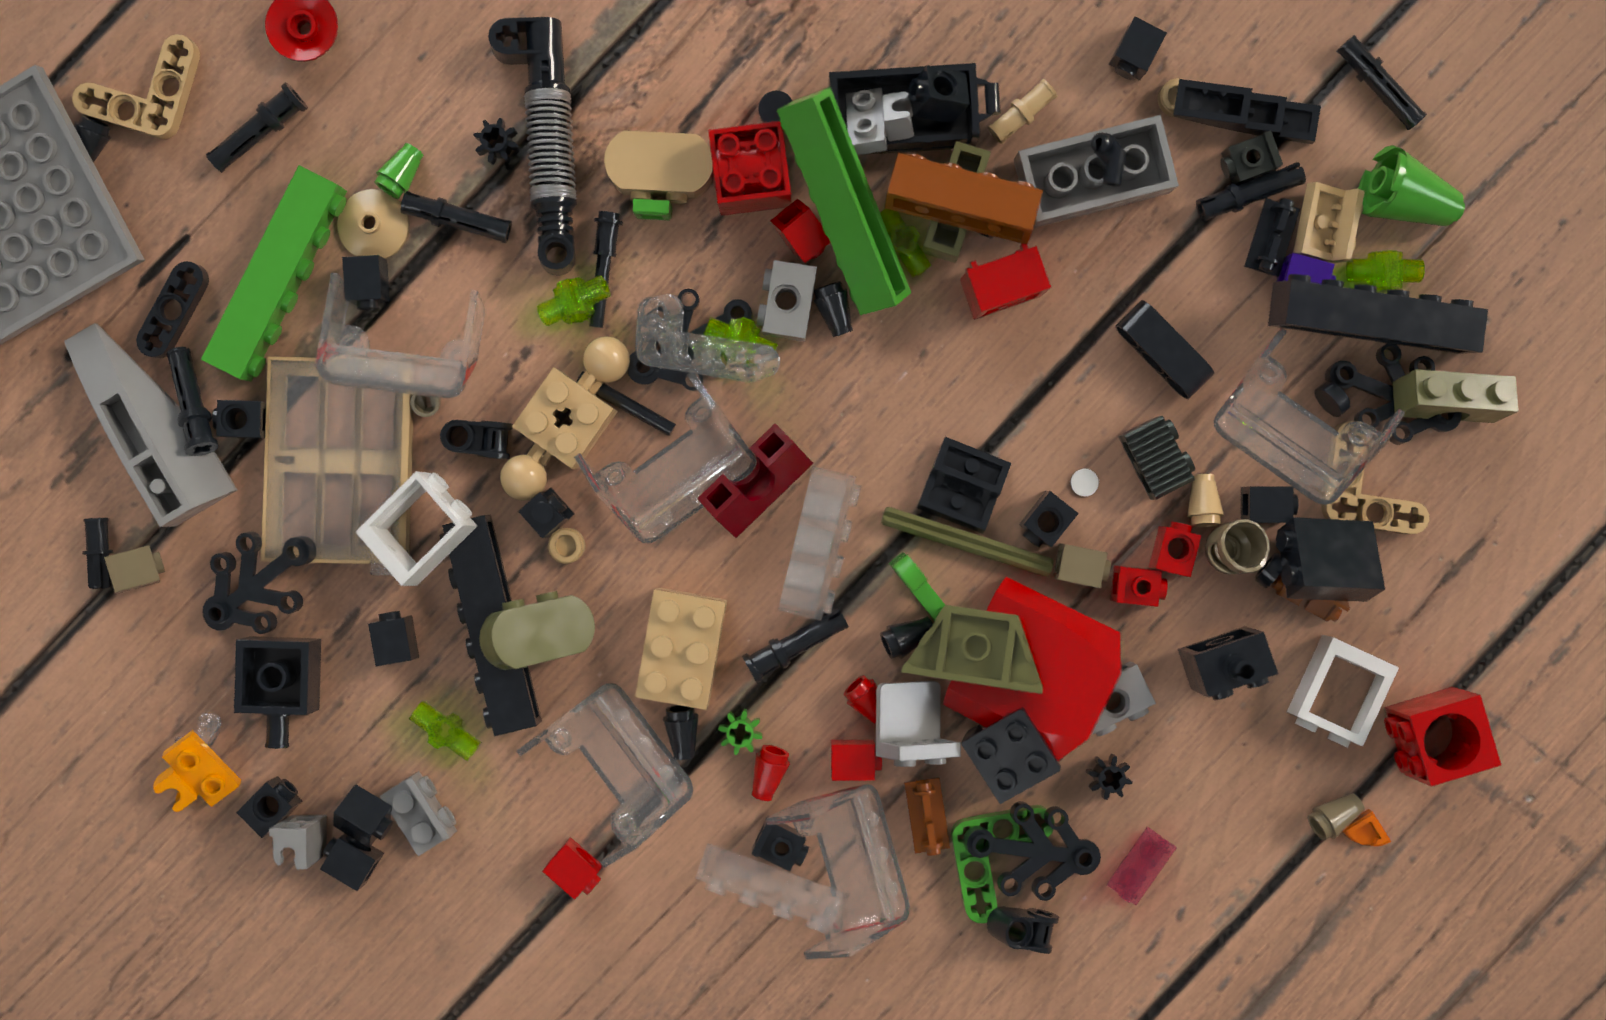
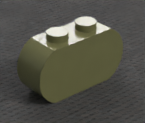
[480,591,595,670]

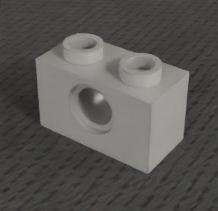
[757,260,817,342]
[1092,661,1156,736]

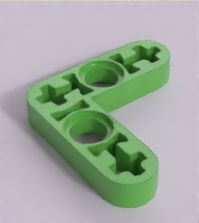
[889,552,945,621]
[951,805,1055,923]

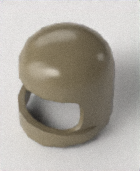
[1205,519,1270,574]

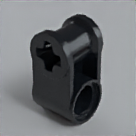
[440,420,513,460]
[987,906,1059,954]

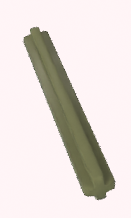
[881,507,1054,577]

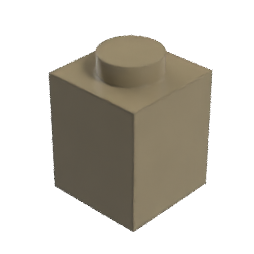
[1053,543,1111,588]
[104,545,165,594]

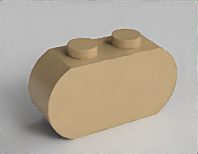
[604,131,714,204]

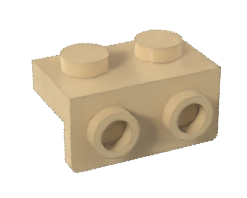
[1293,182,1365,263]

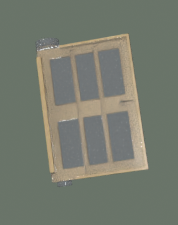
[261,352,415,575]

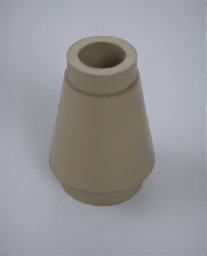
[1308,793,1365,840]

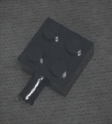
[1178,626,1278,700]
[234,636,321,749]

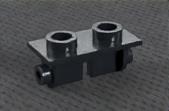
[1244,198,1300,277]

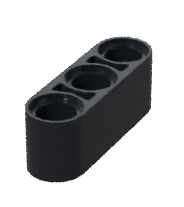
[1115,300,1215,400]

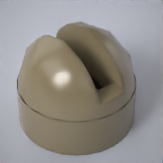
[410,386,441,417]

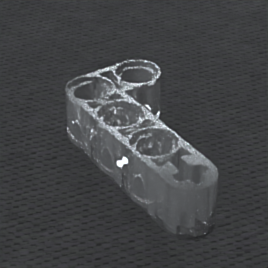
[635,294,780,382]

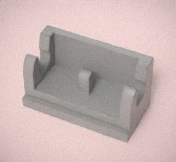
[269,815,327,869]

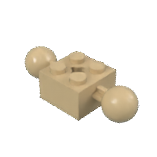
[500,336,630,501]

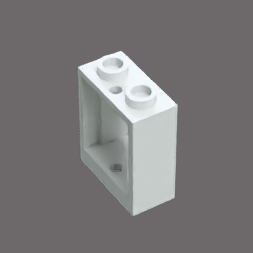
[356,471,477,586]
[1287,635,1399,748]

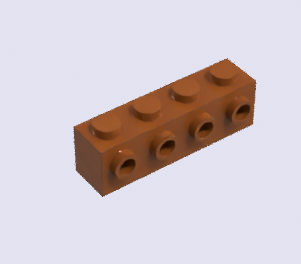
[885,153,1043,245]

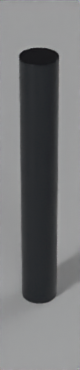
[576,371,676,436]

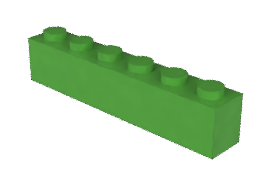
[777,87,911,315]
[201,165,347,382]

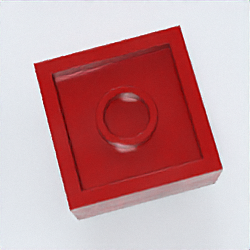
[960,244,1051,320]

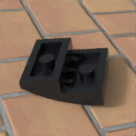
[916,437,1011,534]

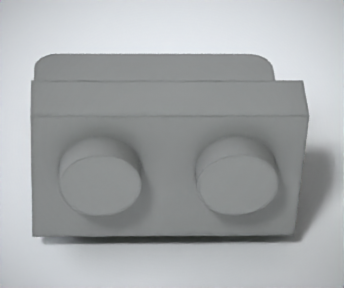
[876,681,961,767]

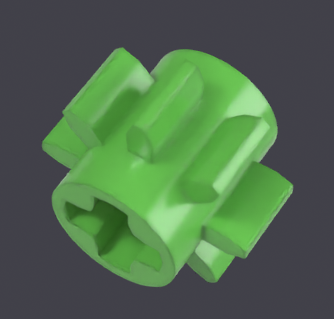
[718,709,763,755]

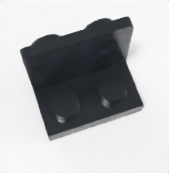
[961,708,1061,804]

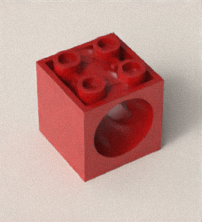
[708,121,791,216]
[1384,687,1502,787]

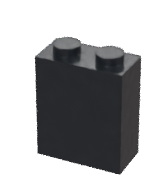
[1276,517,1385,602]

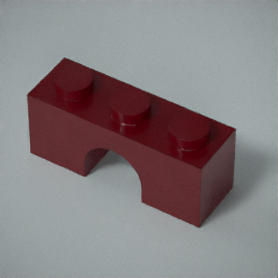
[697,424,814,538]

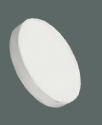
[1070,469,1099,496]

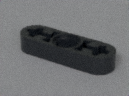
[136,261,209,358]

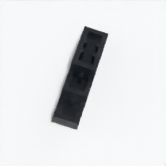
[1173,79,1321,144]

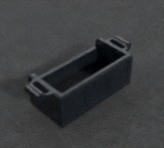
[825,63,1001,155]

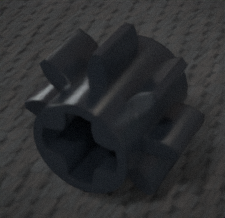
[473,118,520,165]
[1086,753,1133,800]

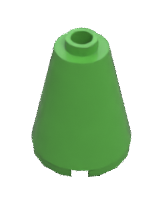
[1358,145,1465,227]

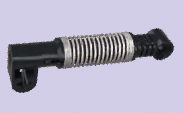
[488,17,577,276]

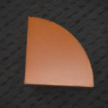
[1342,809,1391,846]

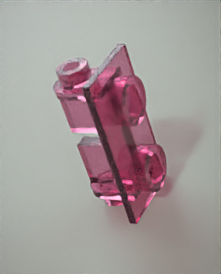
[1106,826,1177,905]

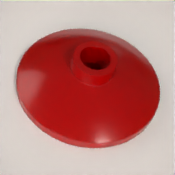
[265,0,338,62]

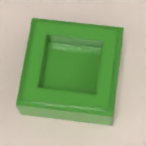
[633,199,672,221]

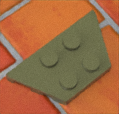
[901,605,1043,694]

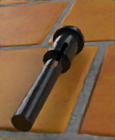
[589,211,623,328]

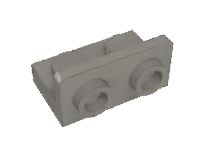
[380,771,457,856]

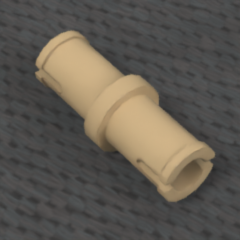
[988,79,1058,144]

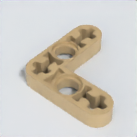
[72,34,200,139]
[1321,421,1429,534]

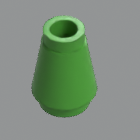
[374,143,424,199]

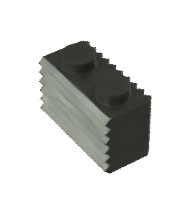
[1118,416,1195,500]

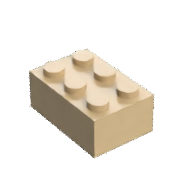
[635,587,727,710]

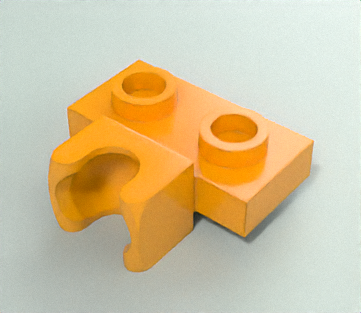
[153,730,241,812]

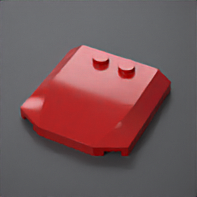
[943,577,1122,762]

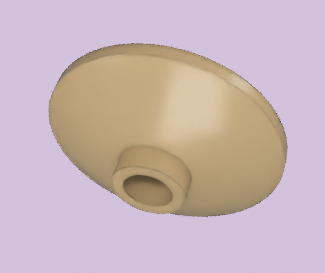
[337,189,409,259]

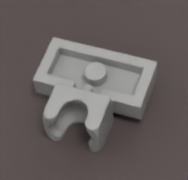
[846,87,914,155]

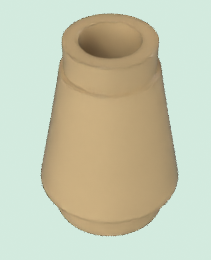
[1187,474,1224,527]

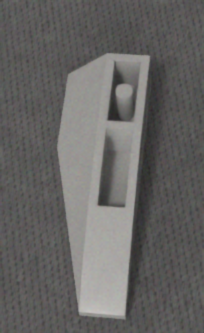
[64,323,237,527]

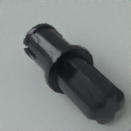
[82,518,113,589]

